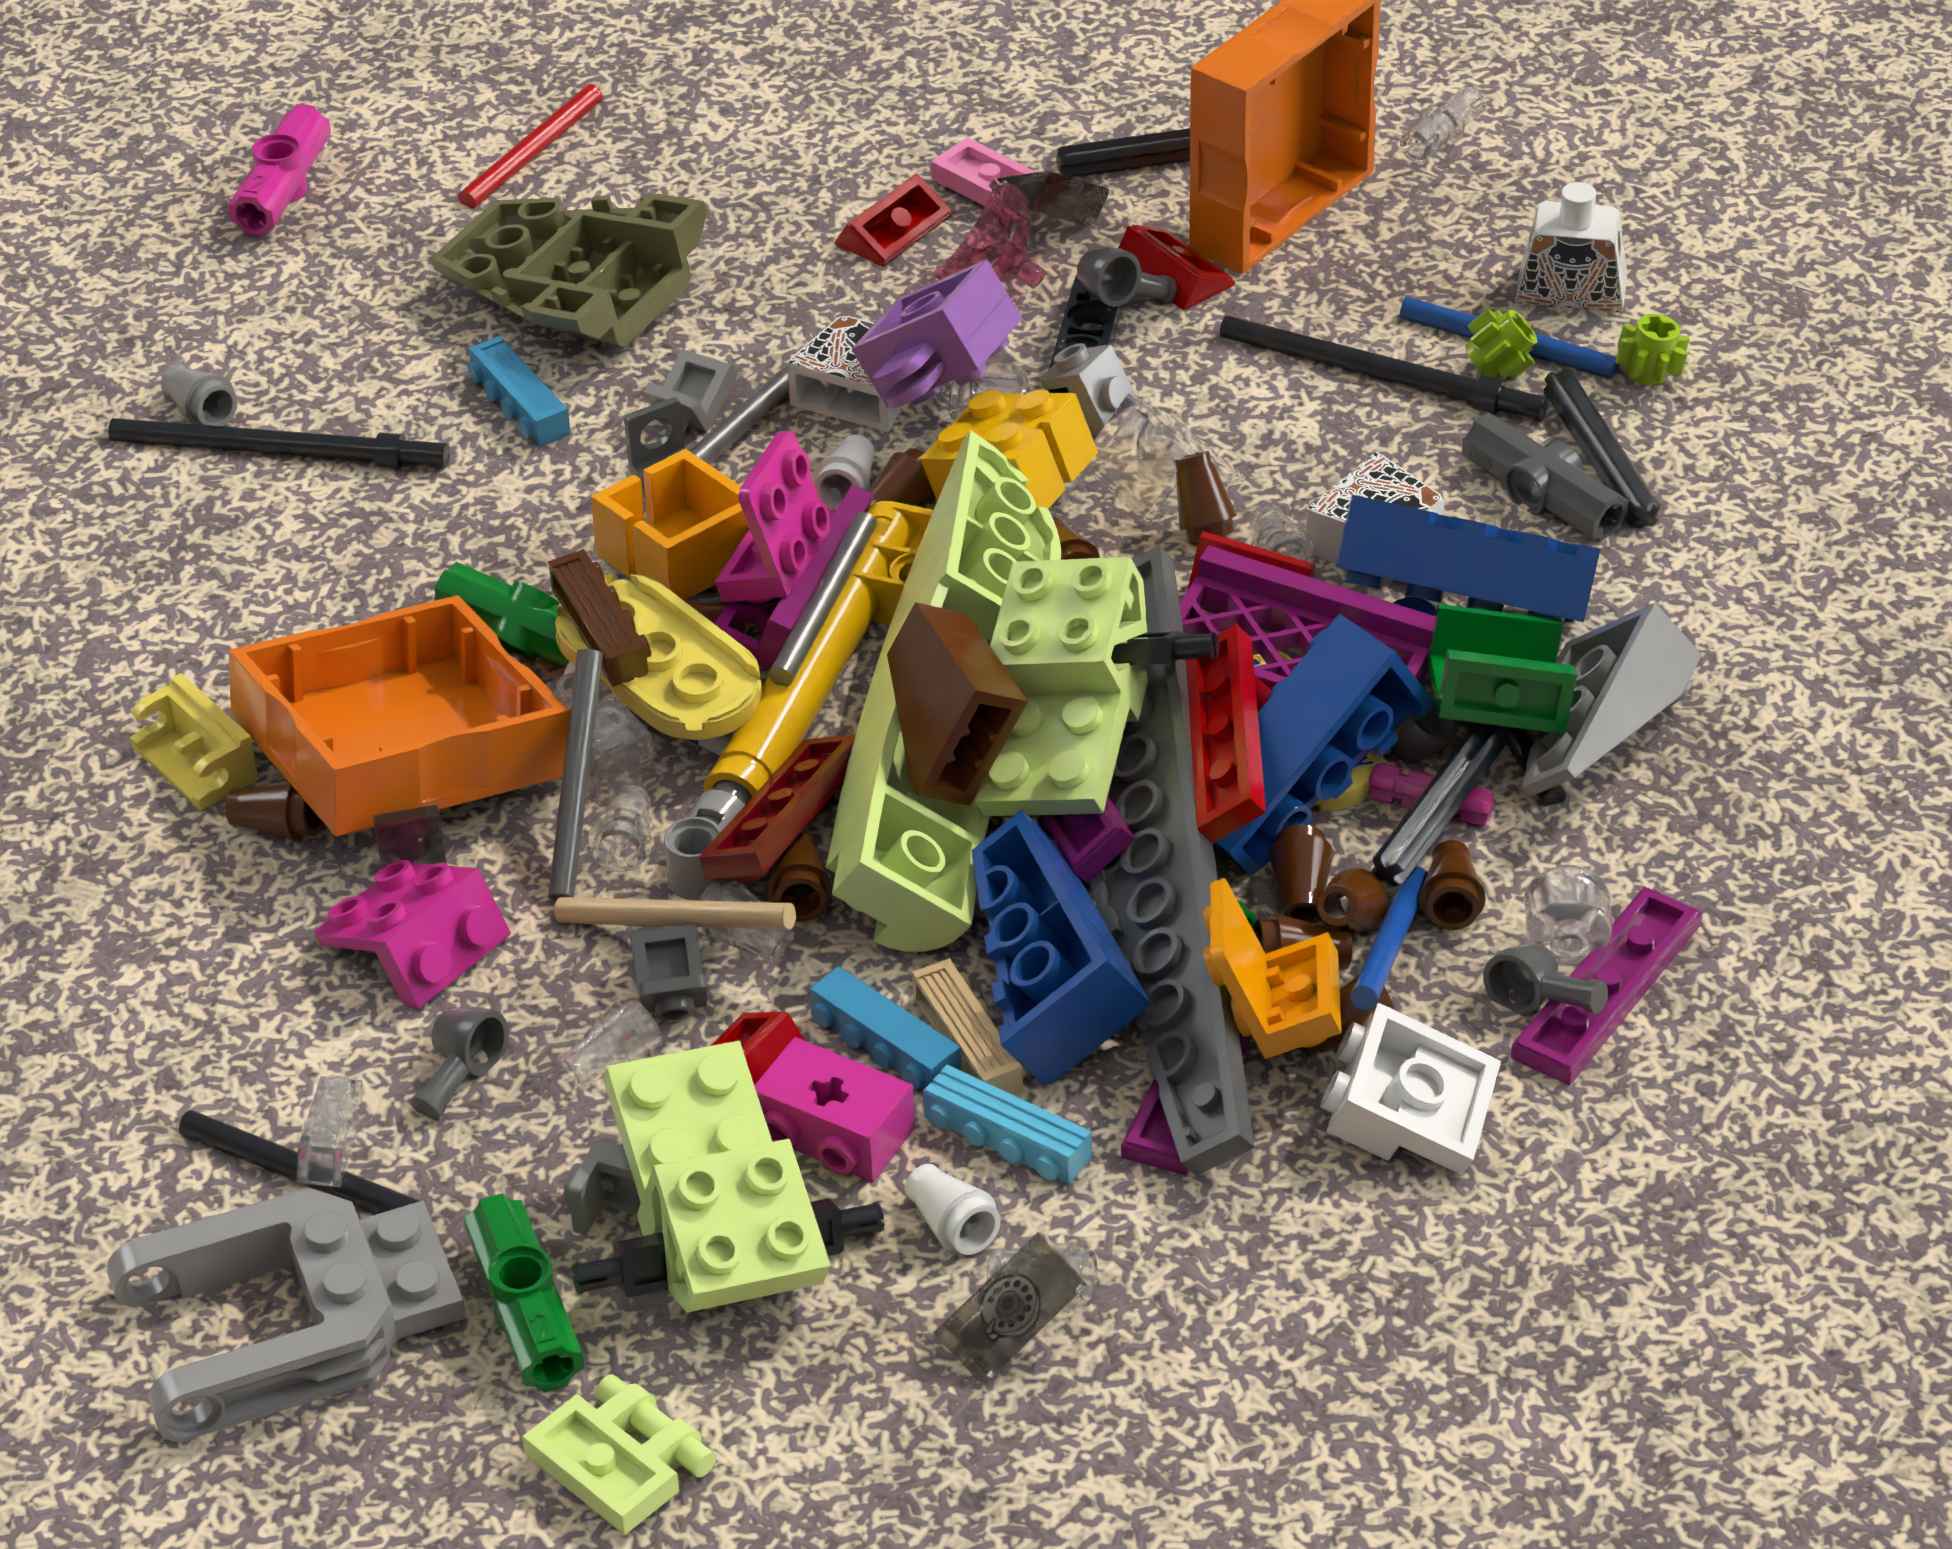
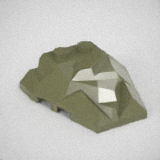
[431,194,707,347]

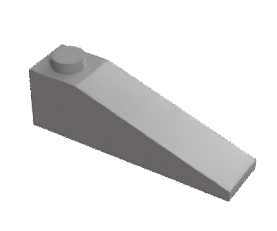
[1522,602,1702,797]

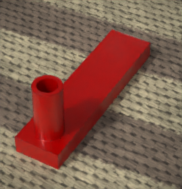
[1186,624,1271,843]

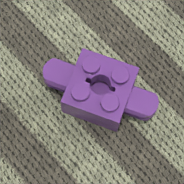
[852,259,1022,408]

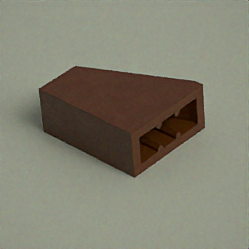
[887,602,1028,806]

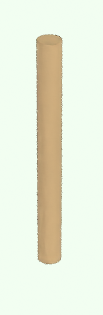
[554,897,796,930]

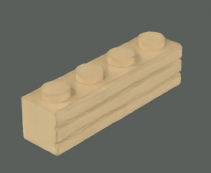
[912,958,1027,1096]

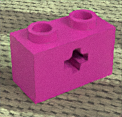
[755,1037,915,1183]

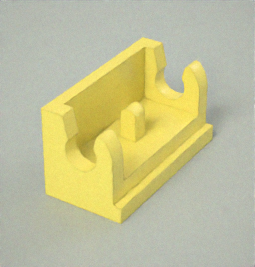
[130,673,258,811]

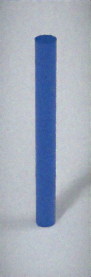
[1400,297,1620,379]
[1350,866,1427,1010]

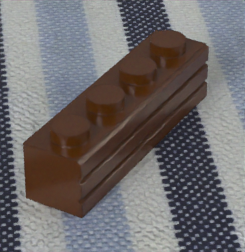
[548,549,651,687]

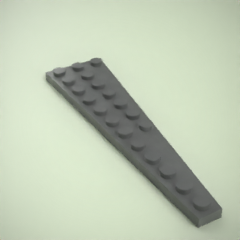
[1089,546,1255,1176]

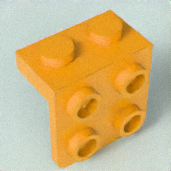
[1203,878,1341,1059]

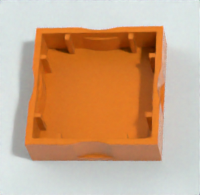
[1189,0,1381,275]
[229,595,570,837]

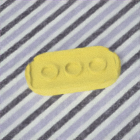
[555,574,762,740]

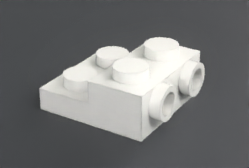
[1320,1003,1501,1175]

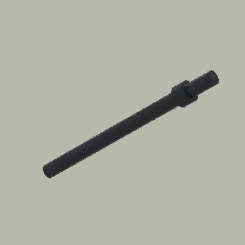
[1220,315,1548,420]
[108,418,450,469]

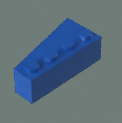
[1335,495,1601,623]
[1213,613,1436,876]
[971,810,1152,1086]

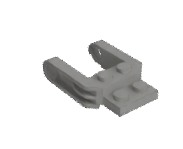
[107,1188,466,1442]

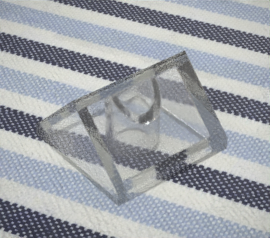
[1084,393,1245,527]

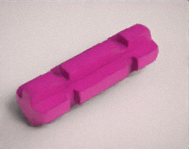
[1368,763,1494,826]

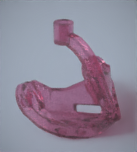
[933,178,1046,289]

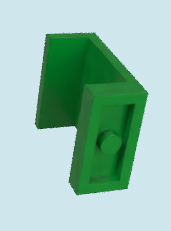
[1428,604,1577,734]

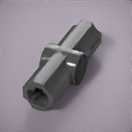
[1462,412,1629,541]

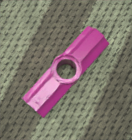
[228,104,331,236]

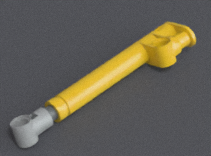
[664,501,934,901]

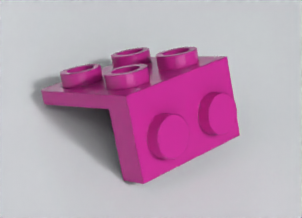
[714,431,831,604]
[314,860,511,1008]

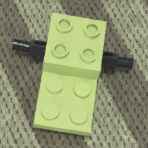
[975,557,1220,816]
[572,1041,885,1312]

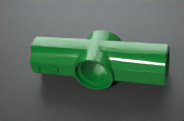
[434,562,570,669]
[464,1193,584,1393]

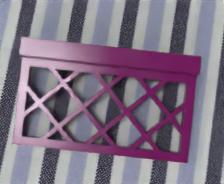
[1179,545,1436,690]

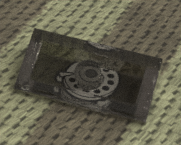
[993,171,1109,226]
[933,1232,1088,1385]

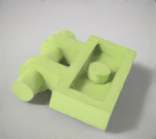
[522,1374,716,1535]

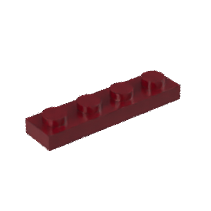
[699,734,856,883]

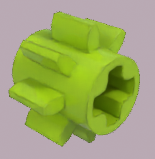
[1465,308,1537,379]
[1615,314,1690,385]

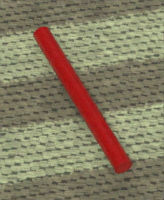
[458,84,603,209]

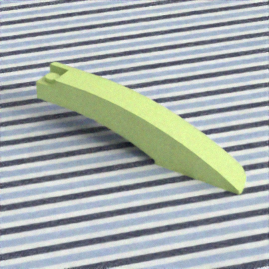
[826,431,1061,952]

